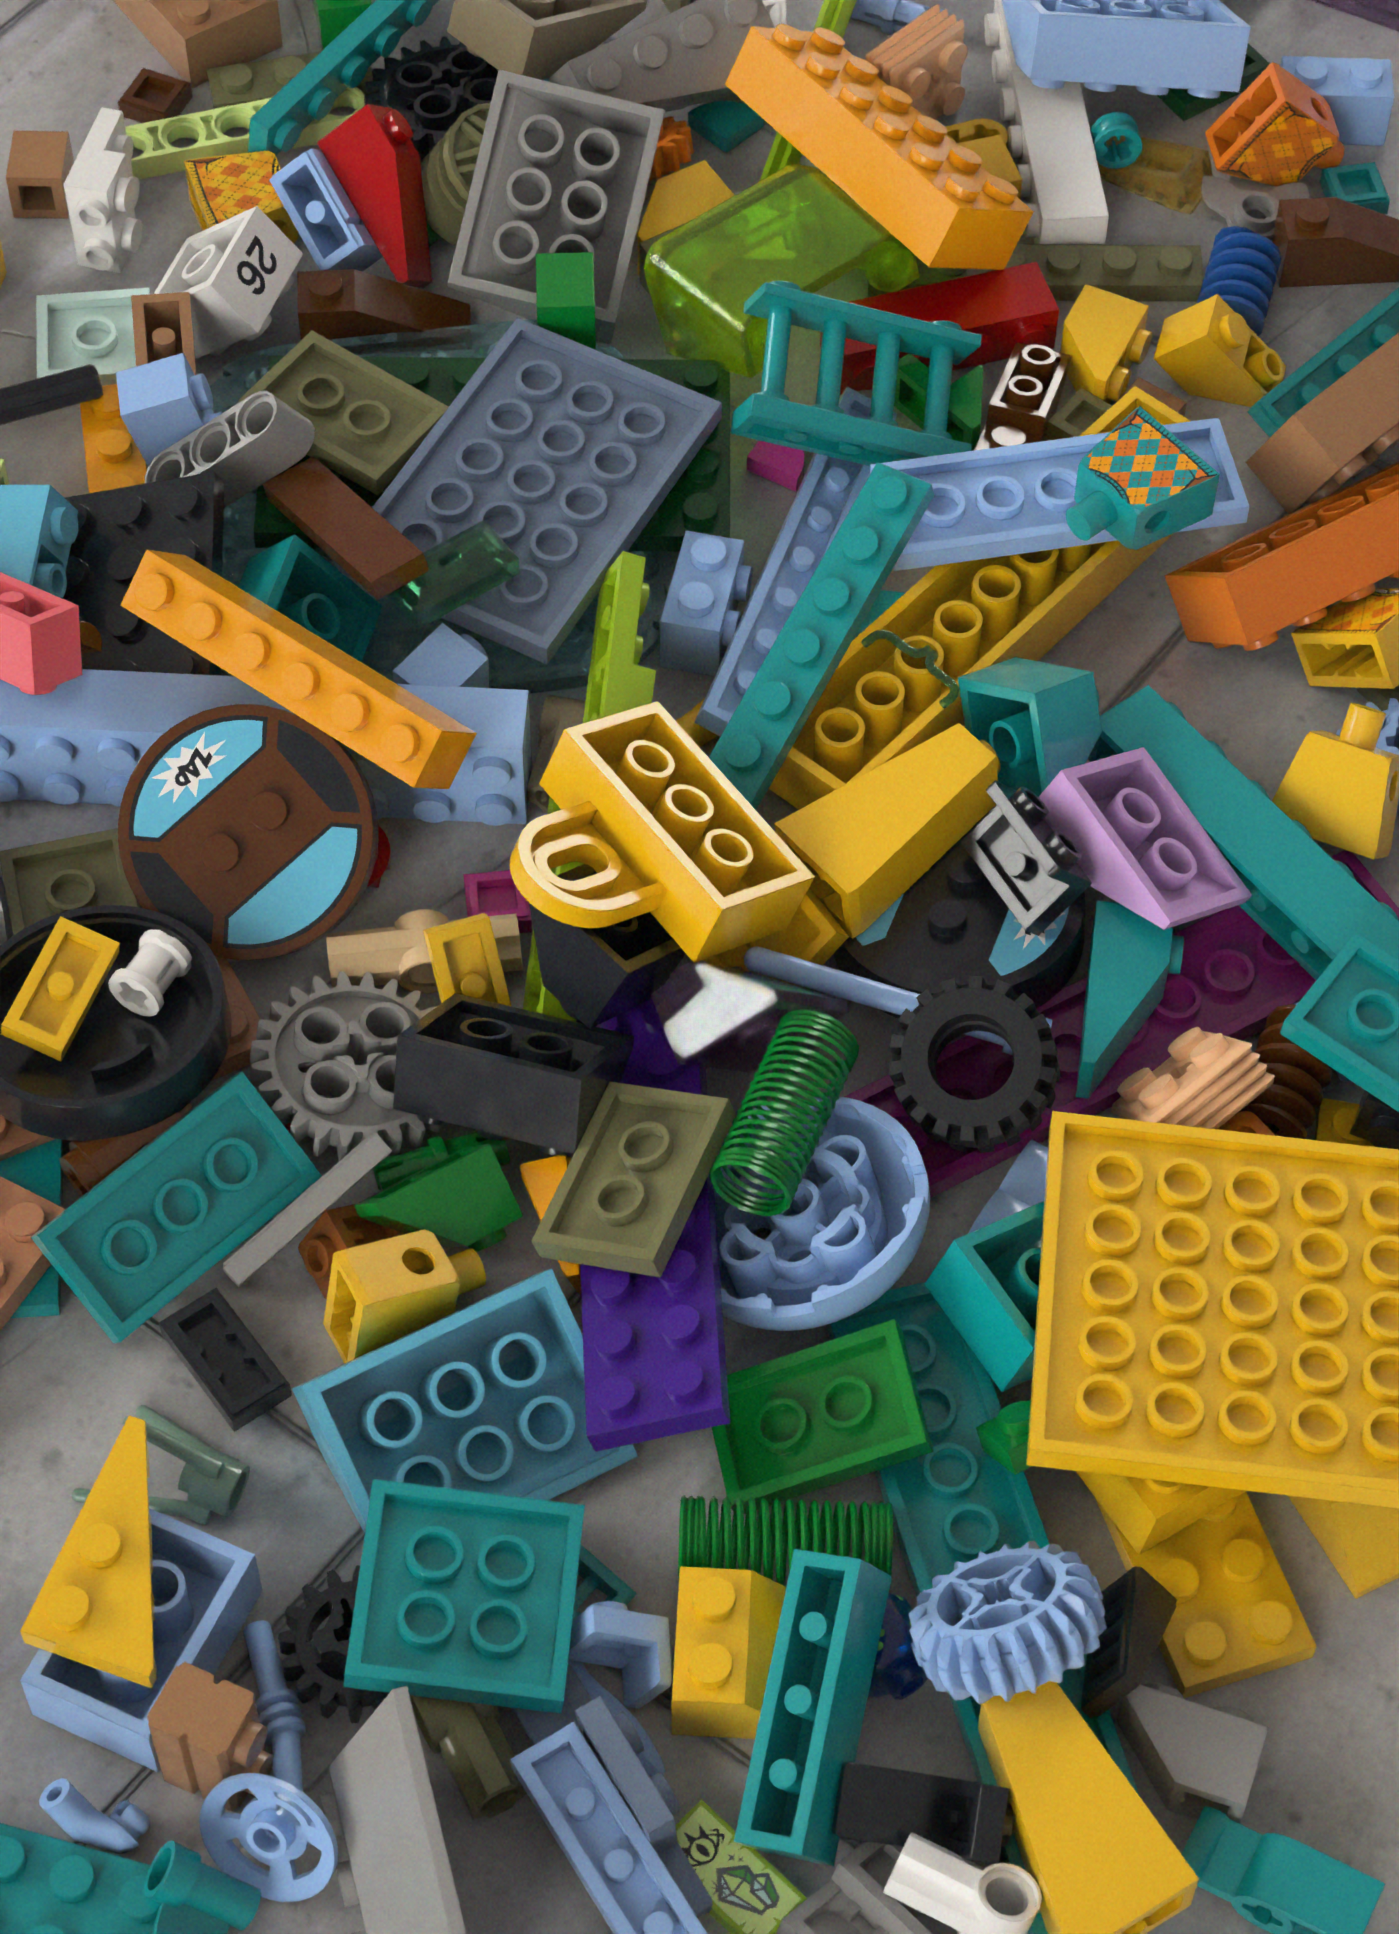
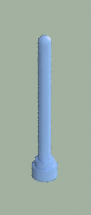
[744,946,1052,1063]

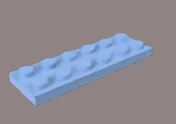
[869,418,1249,571]

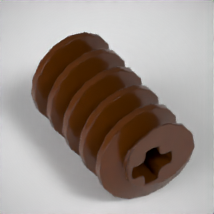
[1235,1004,1333,1139]

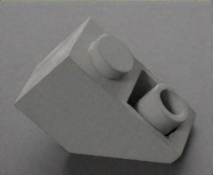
[1117,1683,1269,1824]

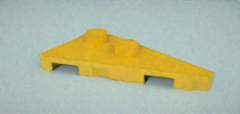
[20,1415,157,1688]

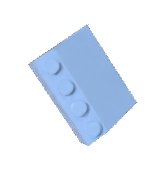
[1002,0,1251,98]

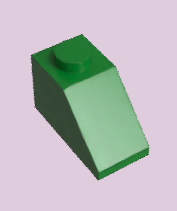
[354,1144,523,1252]

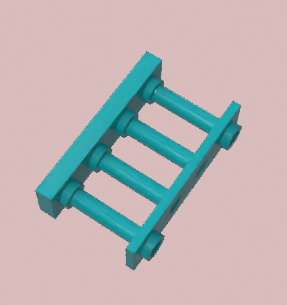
[730,281,982,466]

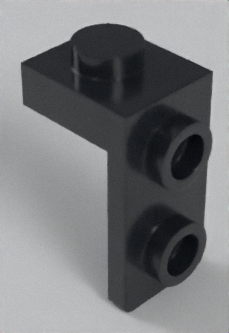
[832,1761,1013,1864]

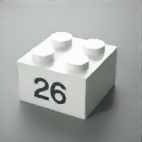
[154,206,303,359]

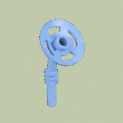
[199,1620,338,1902]

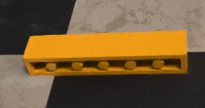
[120,549,477,789]

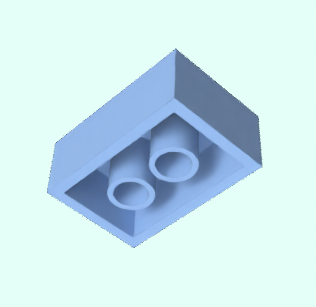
[20,1508,263,1772]

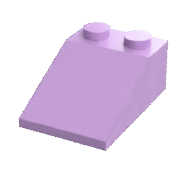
[1039,747,1252,930]

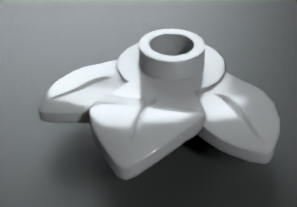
[1201,176,1309,240]

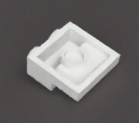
[63,107,142,273]

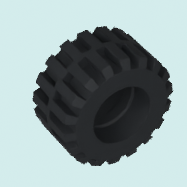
[888,976,1060,1153]

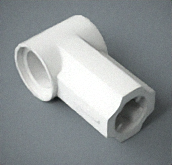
[883,1832,1042,1934]

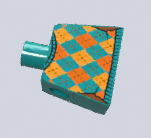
[1066,407,1220,550]

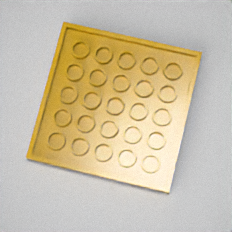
[1026,1111,1399,1508]

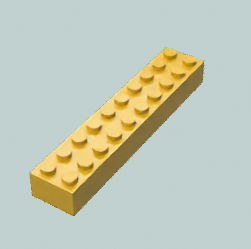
[769,386,1190,810]

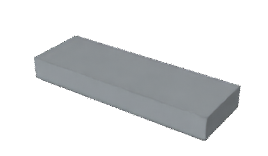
[223,1133,392,1287]

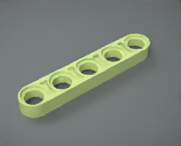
[125,87,365,180]

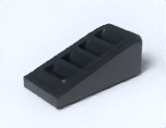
[1081,1566,1177,1719]

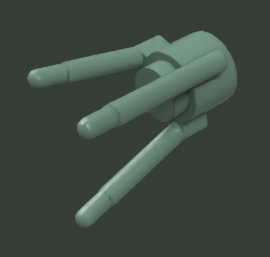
[71,1405,250,1526]

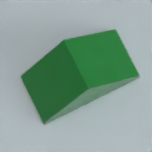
[536,252,596,350]

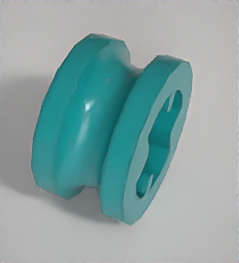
[1090,112,1143,169]

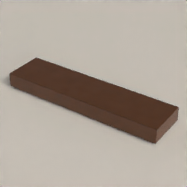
[263,456,429,599]

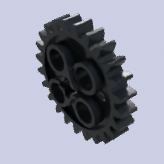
[364,36,499,160]

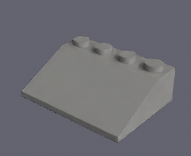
[447,70,665,343]
[320,1686,466,1934]

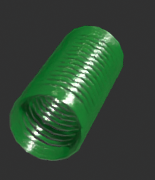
[709,1009,859,1216]
[678,1495,893,1590]

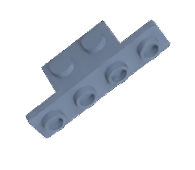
[511,1664,713,1919]

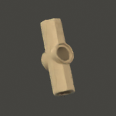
[326,909,523,994]

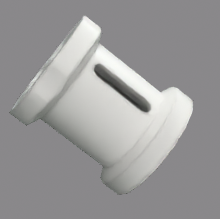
[108,929,192,1017]

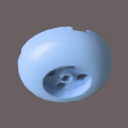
[714,1096,930,1331]

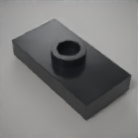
[159,1287,292,1432]

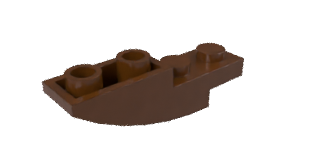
[974,342,1071,450]

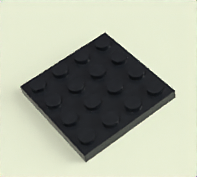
[62,472,225,675]

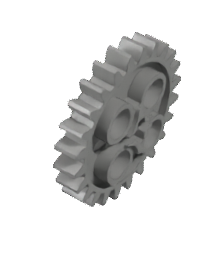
[249,971,442,1161]

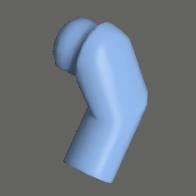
[39,1778,150,1854]

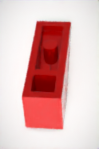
[317,104,432,288]

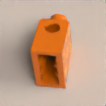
[1205,62,1344,187]

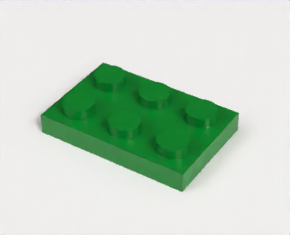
[711,1319,934,1514]

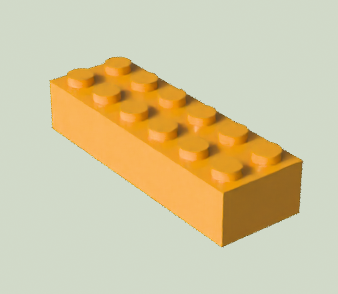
[725,24,1034,270]

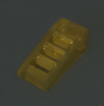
[1097,136,1213,214]

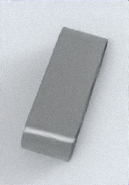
[144,391,315,508]

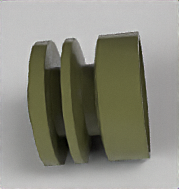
[421,103,491,245]

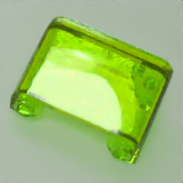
[644,163,920,378]

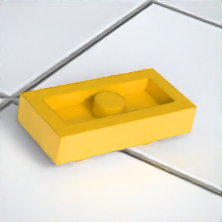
[423,913,512,1006]
[1,916,120,1061]

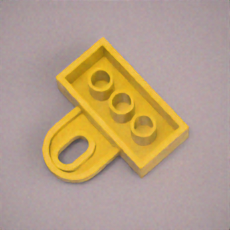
[509,701,815,963]

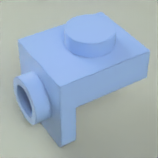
[568,1601,675,1709]

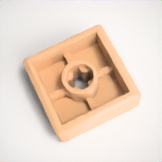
[865,4,968,120]
[1111,1027,1275,1129]

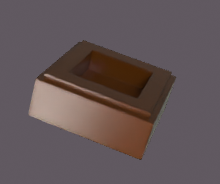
[118,68,193,123]

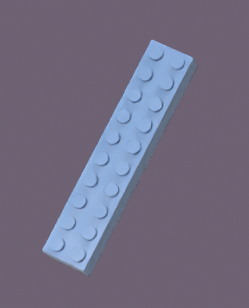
[0,669,532,826]

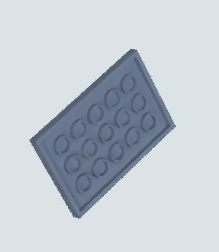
[336,317,722,664]

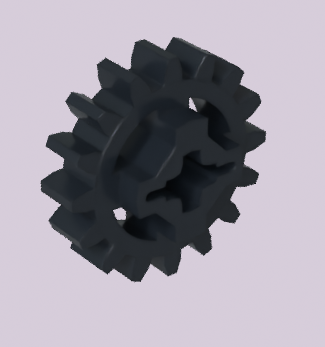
[278,1565,389,1723]

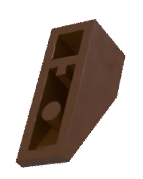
[1272,197,1399,288]
[297,269,473,357]

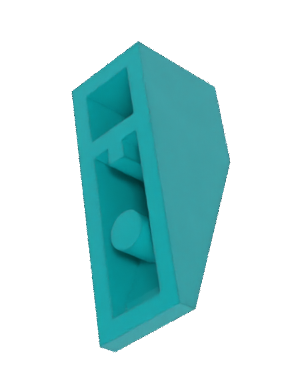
[1076,900,1184,1099]

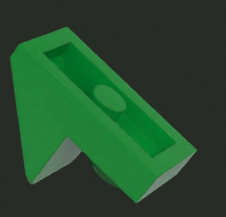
[894,354,984,451]

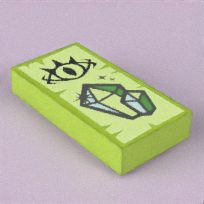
[675,1799,807,1934]

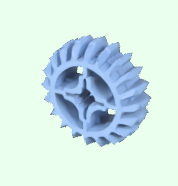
[909,1541,1107,1704]

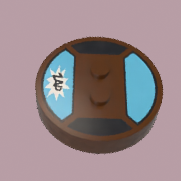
[118,704,378,960]

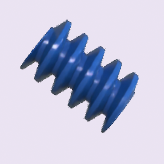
[1197,226,1282,336]

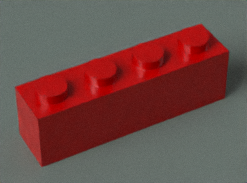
[820,262,1059,395]

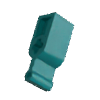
[1182,1806,1385,1934]

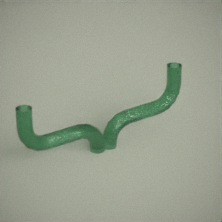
[861,629,959,708]

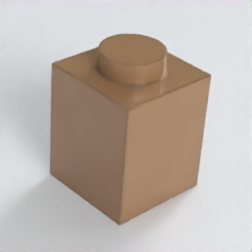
[6,130,74,219]

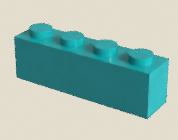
[734,1549,892,1866]

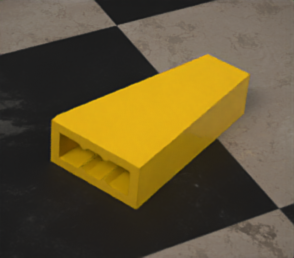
[774,723,1000,939]
[977,1681,1199,1934]

